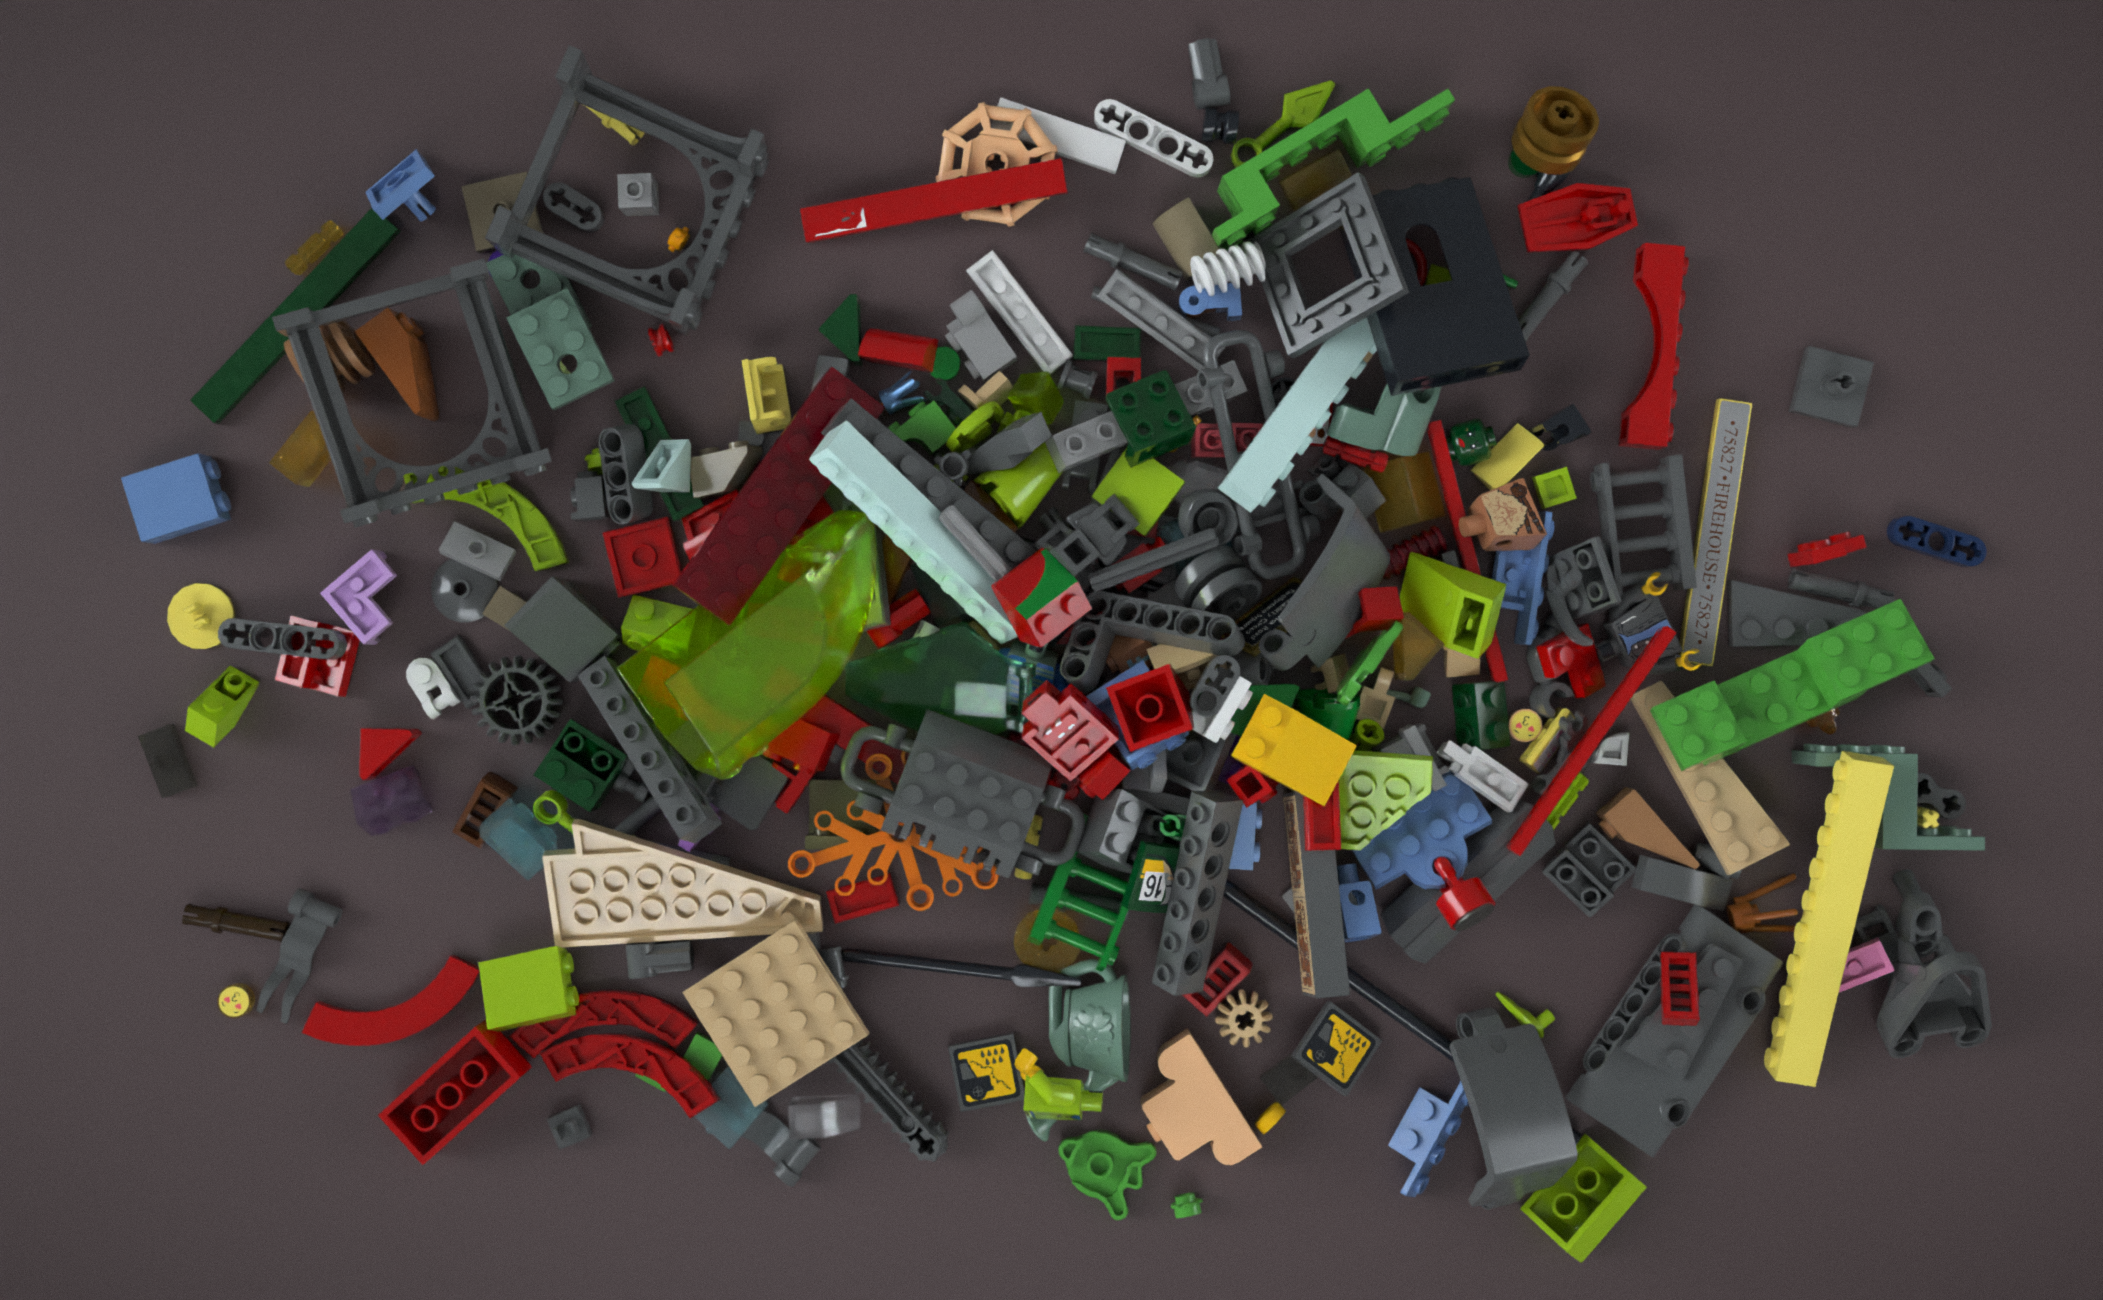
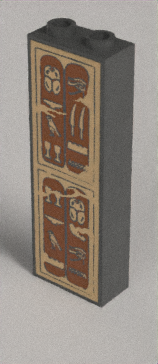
[1283,790,1350,998]

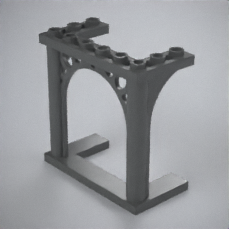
[485,45,770,336]
[272,258,552,528]

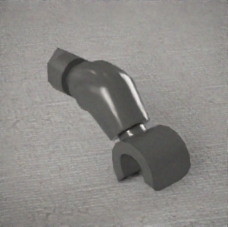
[1526,614,1575,719]

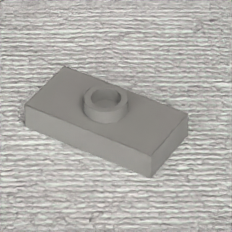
[438,521,516,582]

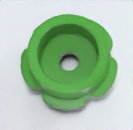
[1171,1192,1203,1218]

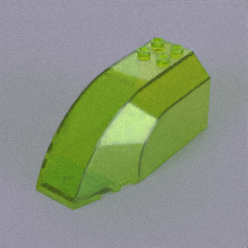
[616,510,877,780]

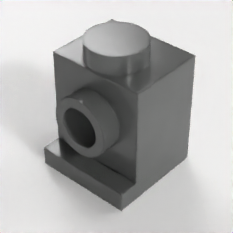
[570,471,612,522]

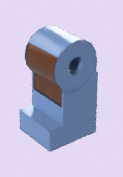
[1178,283,1242,321]

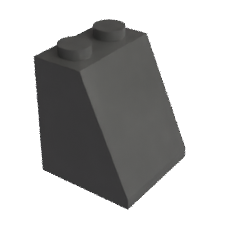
[504,577,622,683]

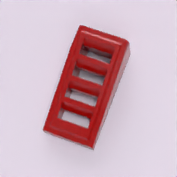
[1182,942,1253,1017]
[1660,952,1700,1026]

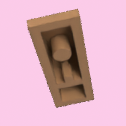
[1596,787,1700,869]

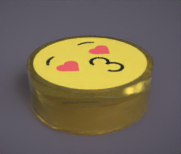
[217,983,255,1018]

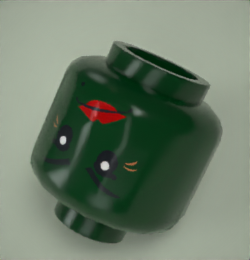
[1445,418,1497,466]

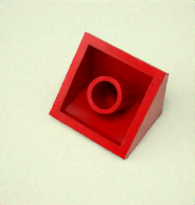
[1106,664,1194,752]

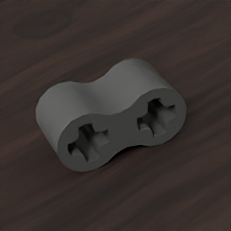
[1917,772,1966,819]

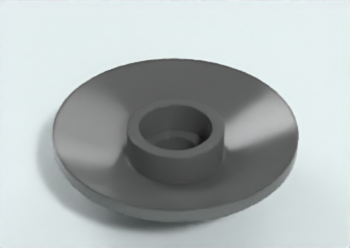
[431,559,499,623]

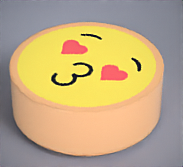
[1508,709,1542,742]

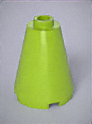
[974,441,1062,529]

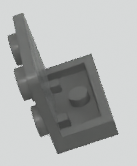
[694,737,789,830]

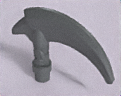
[1545,565,1593,646]

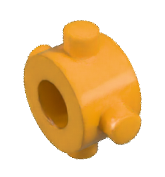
[667,226,690,252]

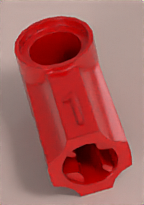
[866,588,931,650]

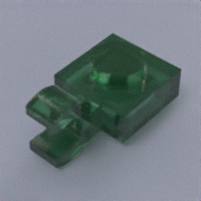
[924,378,973,427]

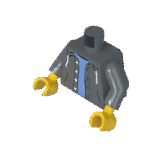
[1595,572,1703,675]

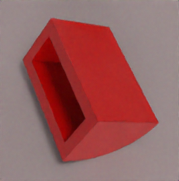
[858,328,939,373]

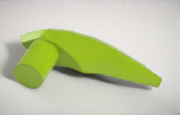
[1495,992,1555,1038]

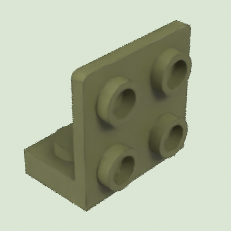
[805,779,877,850]

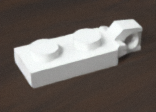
[1436,740,1529,813]

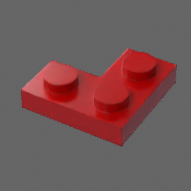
[1787,531,1867,567]
[1536,623,1606,698]

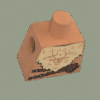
[1459,478,1547,551]

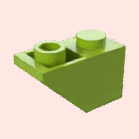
[185,665,259,748]

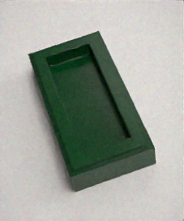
[1073,325,1141,361]

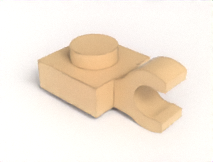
[1356,667,1395,729]

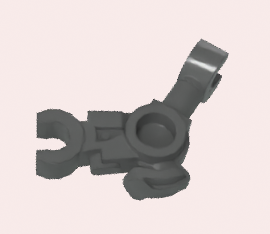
[1530,711,1597,795]

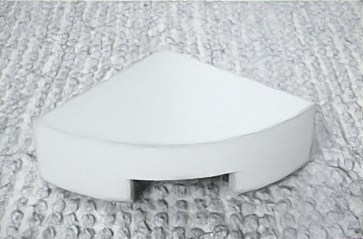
[1594,732,1629,766]

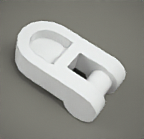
[406,658,461,720]

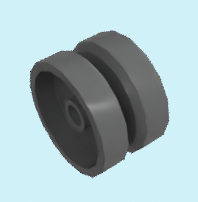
[1174,546,1262,621]

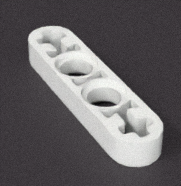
[1094,99,1214,178]

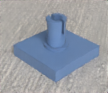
[366,149,436,222]

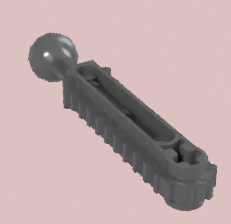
[827,1040,949,1162]

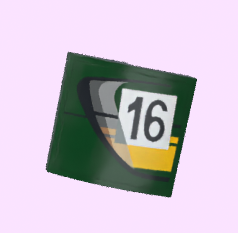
[1122,840,1180,913]

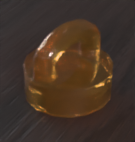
[1806,708,1840,735]

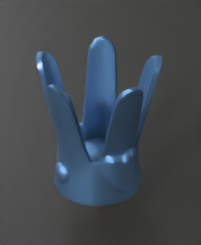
[879,370,927,415]

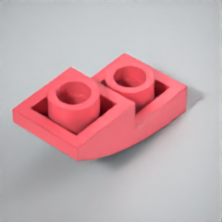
[1191,423,1263,458]

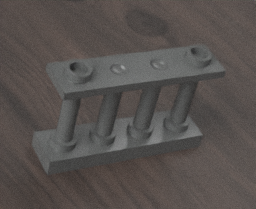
[1590,455,1697,596]

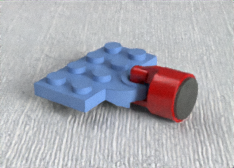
[1351,769,1496,931]

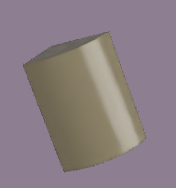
[1153,197,1219,281]

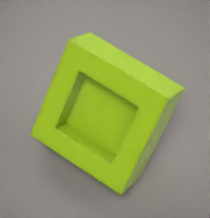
[1532,467,1577,509]

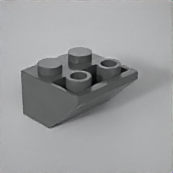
[1549,536,1621,620]
[1076,789,1168,874]

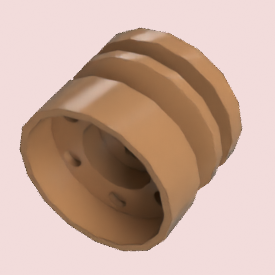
[284,320,376,392]

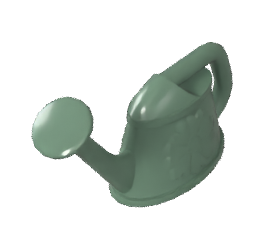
[1026,959,1131,1142]

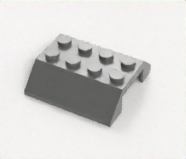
[881,709,1052,879]

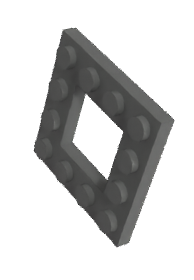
[1248,172,1409,359]

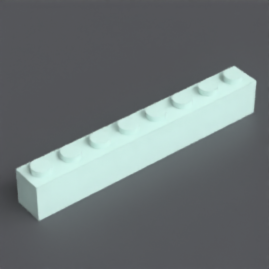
[1218,317,1377,513]
[809,420,1018,644]

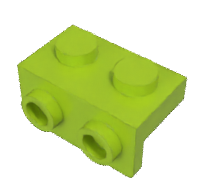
[621,595,695,660]

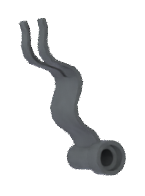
[256,888,343,1024]
[711,1071,821,1187]

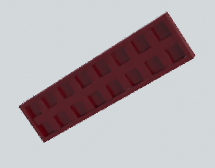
[672,366,885,626]

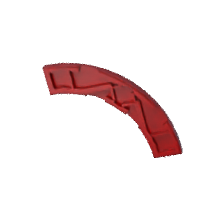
[301,955,480,1046]
[509,990,699,1058]
[540,1033,721,1118]

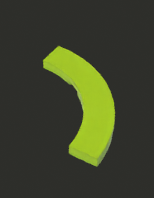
[403,466,569,572]

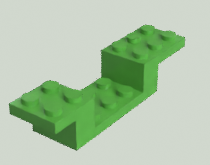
[1212,88,1455,252]
[1650,599,1935,771]

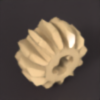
[1215,989,1273,1047]

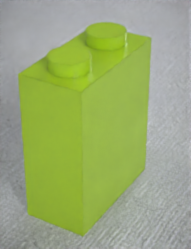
[478,946,579,1031]

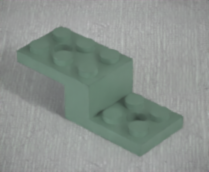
[486,234,615,411]

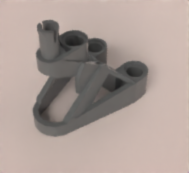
[1876,869,1992,1058]

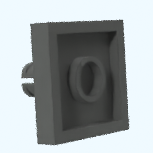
[1789,346,1874,428]

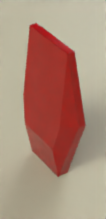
[1517,183,1638,253]

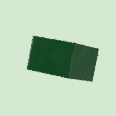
[818,294,863,366]

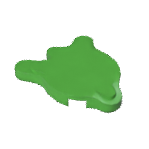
[1336,620,1404,706]
[1058,1130,1156,1220]

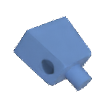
[1337,864,1381,943]

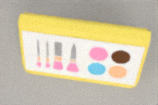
[1519,707,1575,774]

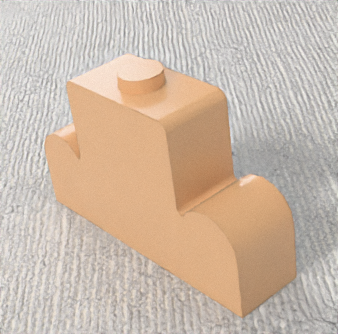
[1140,1028,1262,1165]

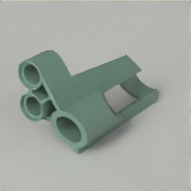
[1327,384,1441,456]

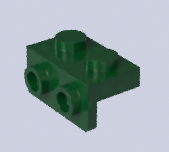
[1452,681,1511,750]

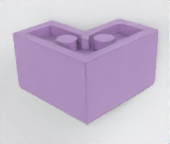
[320,549,397,645]

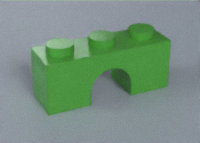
[888,400,956,455]

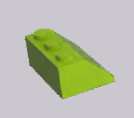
[1520,1134,1647,1263]

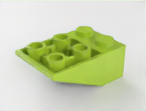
[1400,551,1507,659]

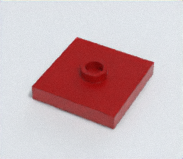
[602,517,682,598]

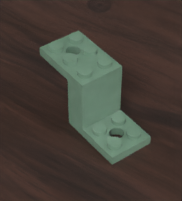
[1792,744,1985,850]

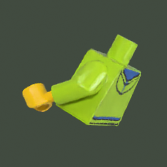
[1015,1048,1103,1120]

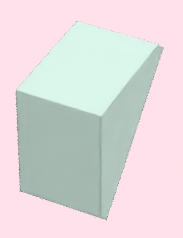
[632,439,691,492]

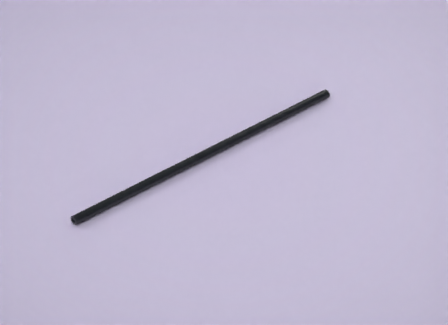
[1163,836,1581,1145]

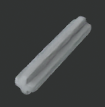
[939,505,1012,582]

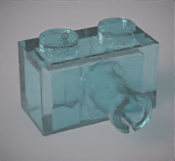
[480,798,558,881]

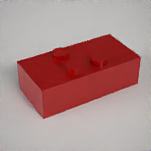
[378,1019,532,1165]

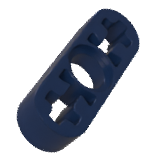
[1887,516,1987,567]

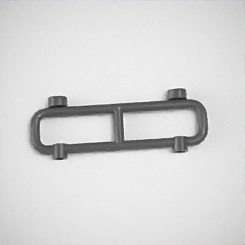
[1197,330,1321,579]
[840,723,1085,876]

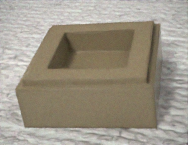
[482,585,528,632]

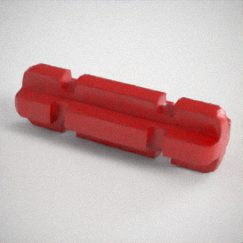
[1322,436,1388,473]

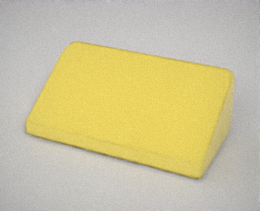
[1470,423,1545,491]

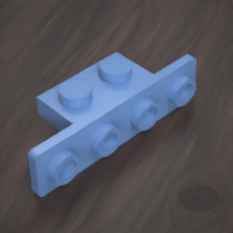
[1492,511,1554,645]
[1388,1081,1469,1197]

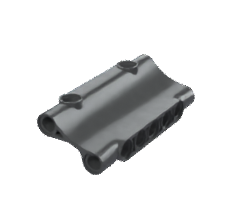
[1565,904,1784,1158]

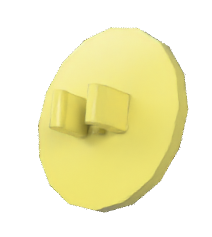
[167,583,235,649]

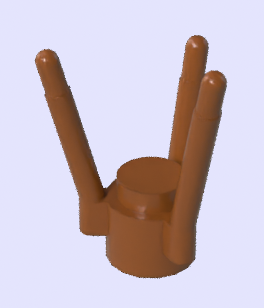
[1727,873,1798,934]

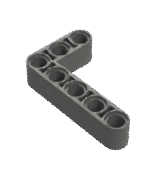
[1060,591,1245,693]

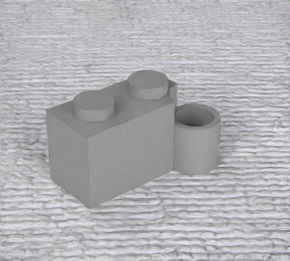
[944,290,1017,383]

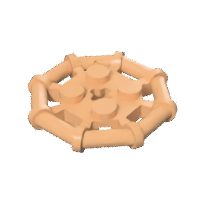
[935,102,1058,227]

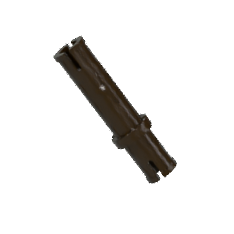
[182,903,290,943]

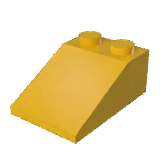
[1232,694,1357,807]

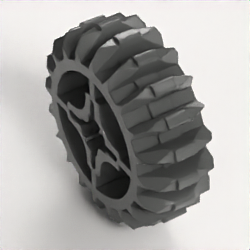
[470,655,563,746]

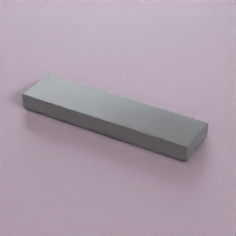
[1097,268,1225,370]

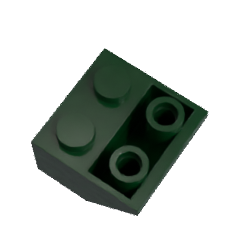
[533,718,628,812]

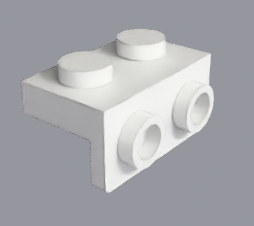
[1192,667,1253,743]

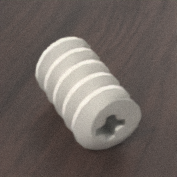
[1190,241,1266,296]

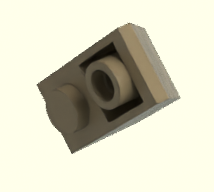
[690,440,763,499]

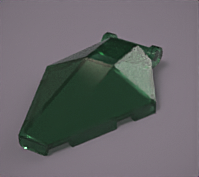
[845,621,1036,735]

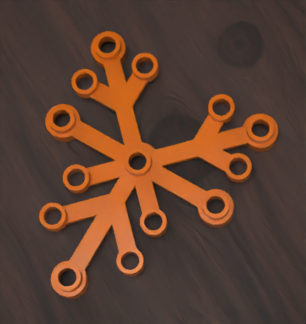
[788,751,999,911]

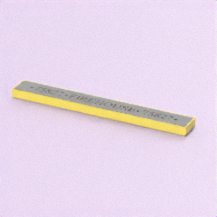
[1678,398,1752,666]

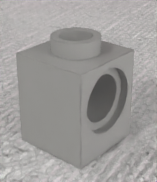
[617,173,660,216]

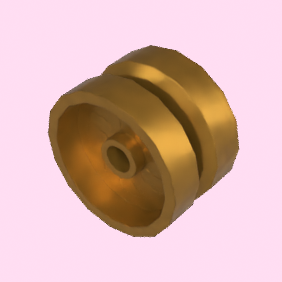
[1511,86,1599,175]

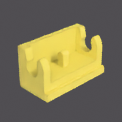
[741,357,792,434]

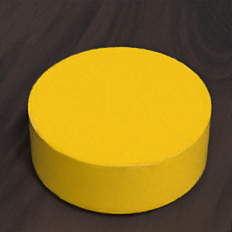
[1254,1102,1286,1134]

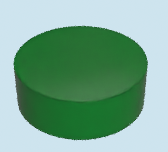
[930,347,961,381]

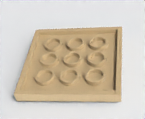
[682,919,869,1107]

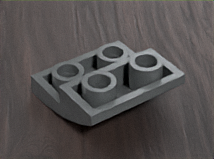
[1542,820,1637,918]

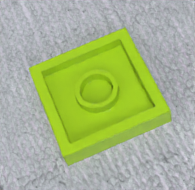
[1091,448,1186,537]

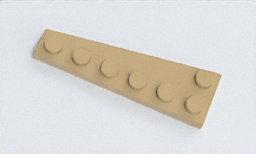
[1631,680,1790,875]

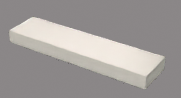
[991,97,1126,174]
[966,250,1073,377]

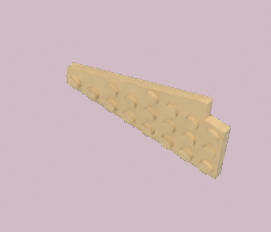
[542,819,824,947]

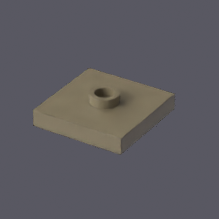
[461,171,543,253]

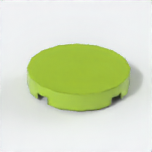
[946,401,1004,453]

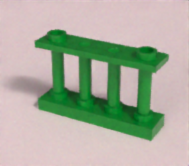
[1027,813,1128,972]

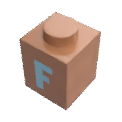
[1106,635,1153,674]

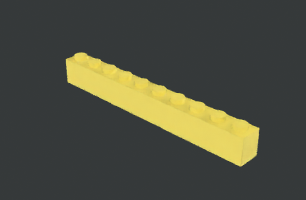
[1764,751,1894,1087]

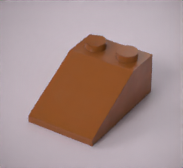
[354,307,440,422]

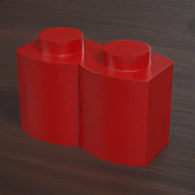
[1075,744,1131,800]

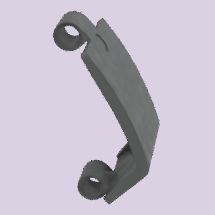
[1259,474,1390,671]
[1450,1007,1578,1210]

